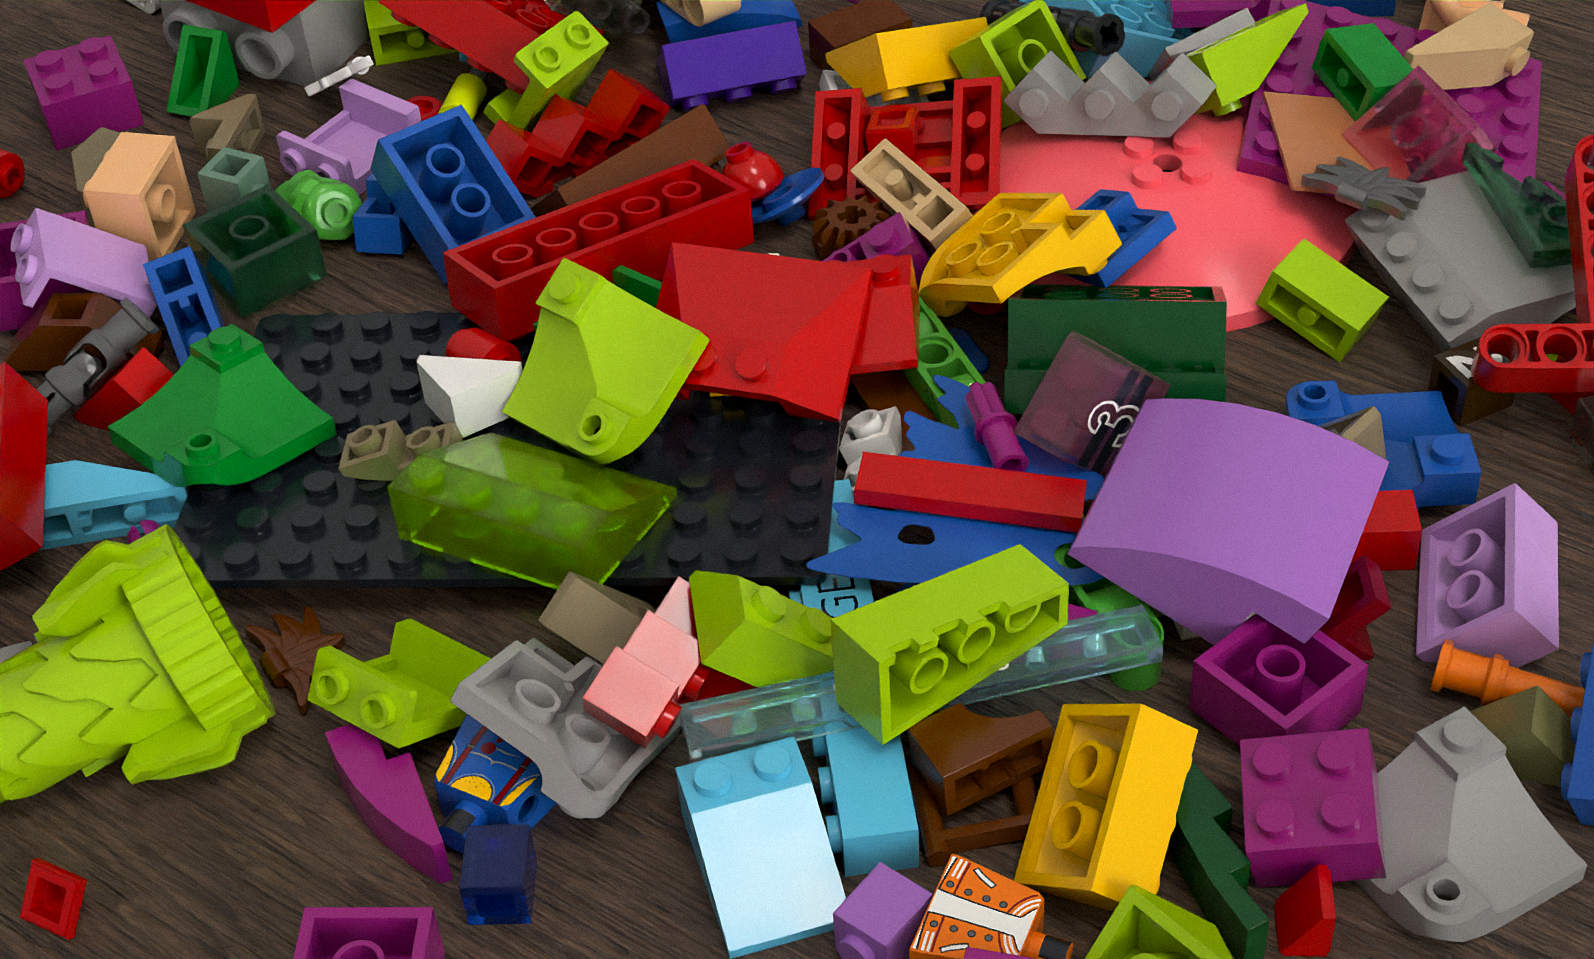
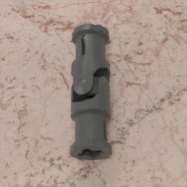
[36,297,159,437]

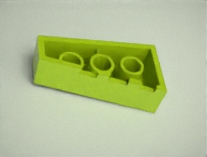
[830,544,1069,745]

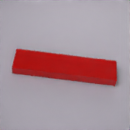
[854,452,1087,533]

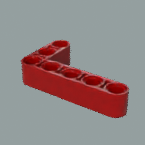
[1471,134,1594,393]

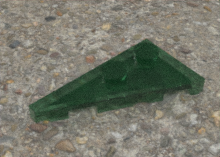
[1461,143,1572,268]

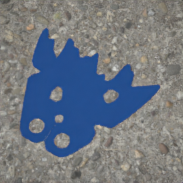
[806,375,1104,585]

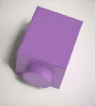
[833,862,933,959]

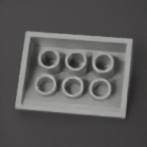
[1345,166,1576,352]

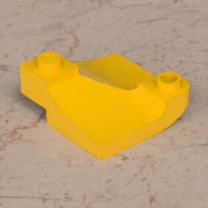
[918,193,1122,317]

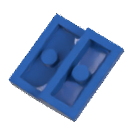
[1066,189,1177,288]

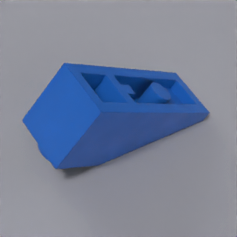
[143,246,225,366]

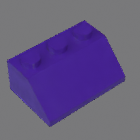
[655,21,807,111]

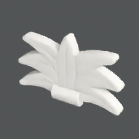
[304,55,374,97]

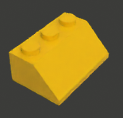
[825,17,988,103]
[1014,704,1198,911]

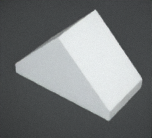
[416,355,523,438]

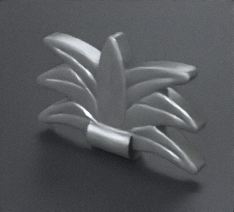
[1301,157,1427,221]

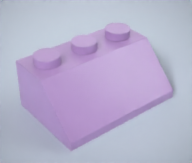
[1416,483,1559,668]

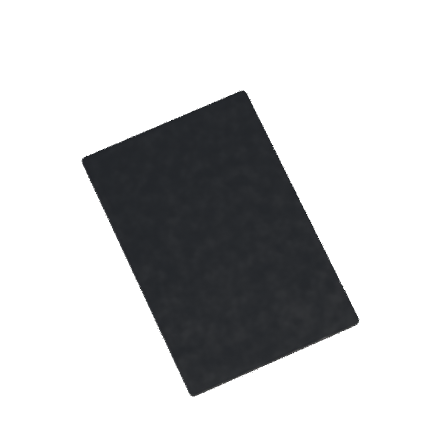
[173,311,842,589]

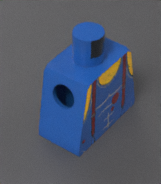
[434,714,557,853]

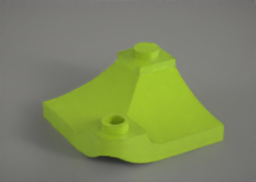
[502,258,710,465]

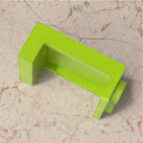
[483,11,609,132]
[307,618,491,749]

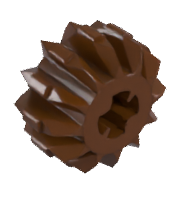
[811,195,891,261]

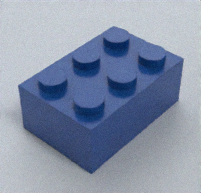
[370,105,536,285]

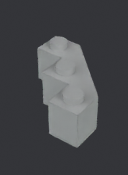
[1003,51,1217,137]

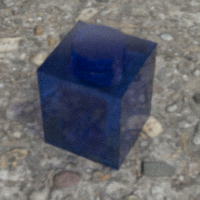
[459,823,537,925]

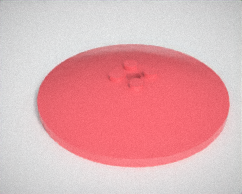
[971,81,1360,332]

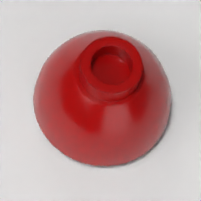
[721,142,784,203]

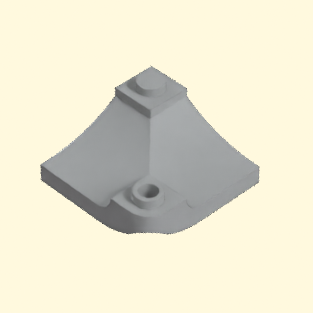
[450,637,686,819]
[1354,707,1587,942]

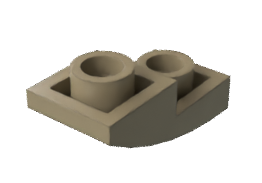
[338,420,463,481]

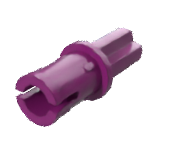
[965,381,1029,472]

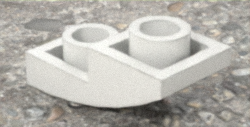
[839,406,902,506]

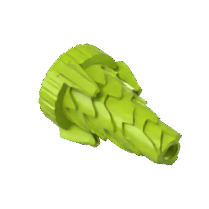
[0,524,276,804]

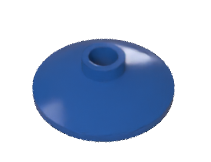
[751,168,825,226]

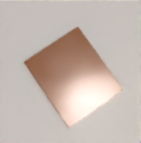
[1263,91,1412,194]

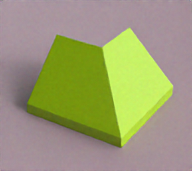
[1085,885,1233,959]

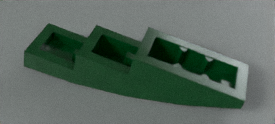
[1168,761,1270,959]

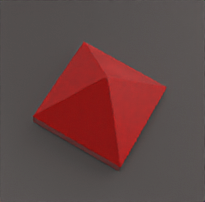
[19,858,87,940]

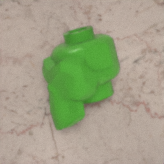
[269,170,362,246]

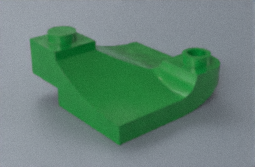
[107,324,336,487]

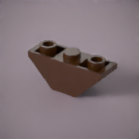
[3,293,165,372]

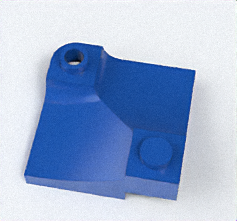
[1284,380,1482,511]

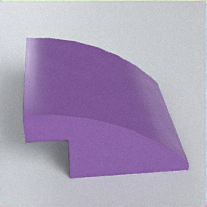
[1067,398,1389,645]

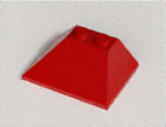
[808,76,1003,221]
[656,242,874,423]

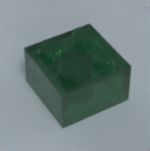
[183,185,327,317]

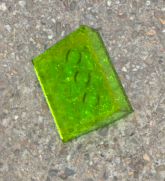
[388,433,677,590]

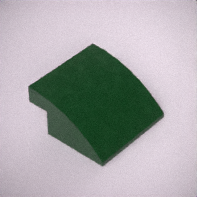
[1004,284,1227,416]

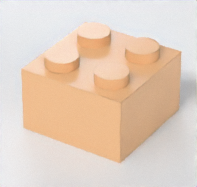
[83,132,196,262]

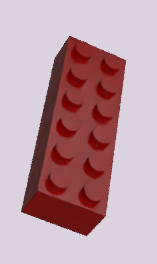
[443,159,754,342]

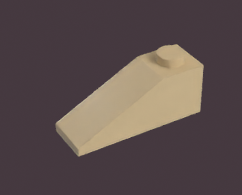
[1404,3,1535,92]
[850,138,973,255]

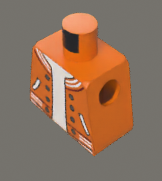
[909,854,1073,959]

